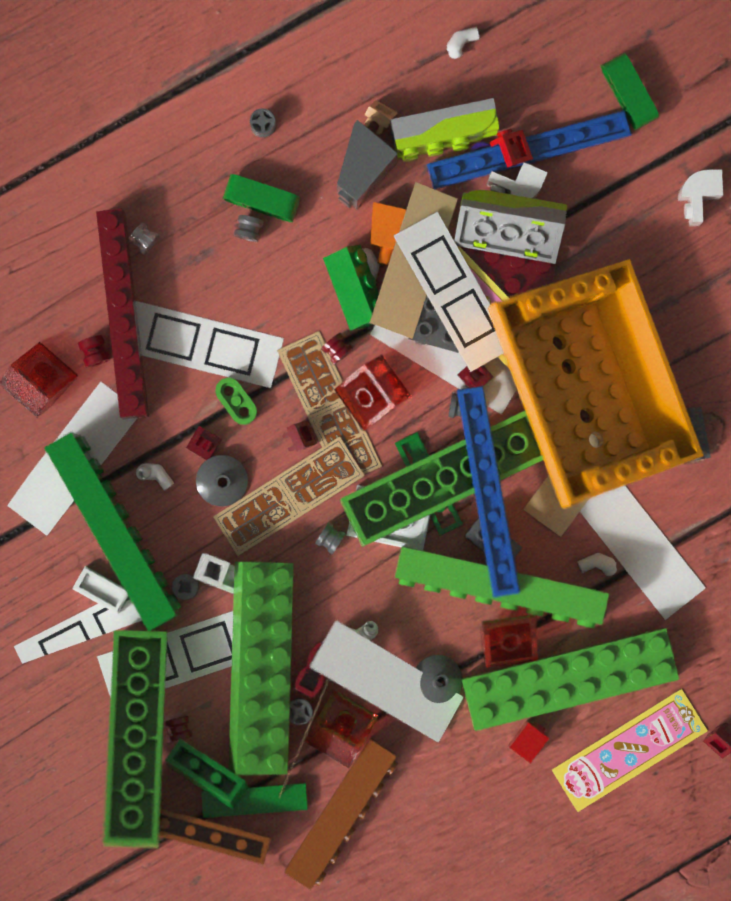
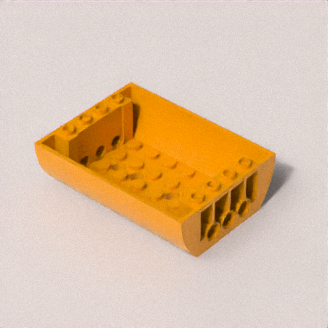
[488,259,704,508]

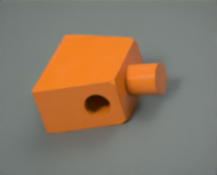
[370,202,406,266]

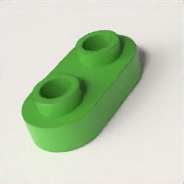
[215,378,257,425]

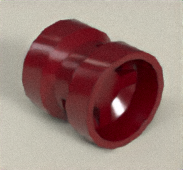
[78,335,110,368]

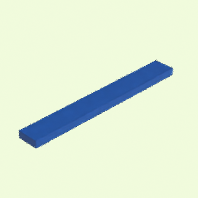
[427,110,632,190]
[457,386,520,598]

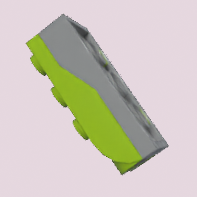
[390,98,499,162]
[454,190,567,264]

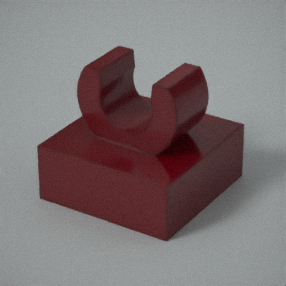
[457,365,494,388]
[282,420,318,452]
[186,426,222,460]
[703,723,731,759]

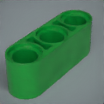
[601,53,659,130]
[222,174,301,223]

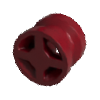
[321,332,354,365]
[164,716,193,742]

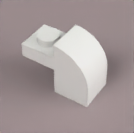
[486,163,548,199]
[678,170,723,226]
[193,553,235,594]

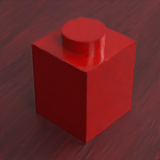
[508,721,549,764]

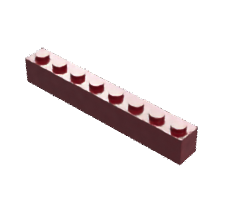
[96,208,149,420]

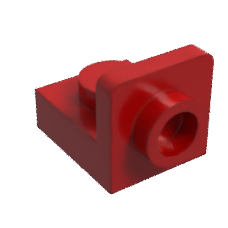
[490,128,533,168]

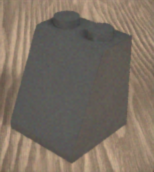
[337,120,398,209]

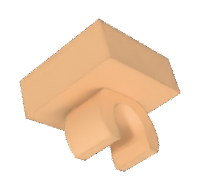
[365,100,398,134]

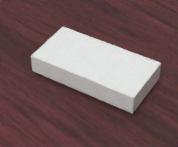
[72,566,129,614]

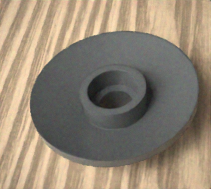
[196,455,248,506]
[416,655,462,703]

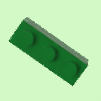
[323,245,379,331]
[165,739,248,809]

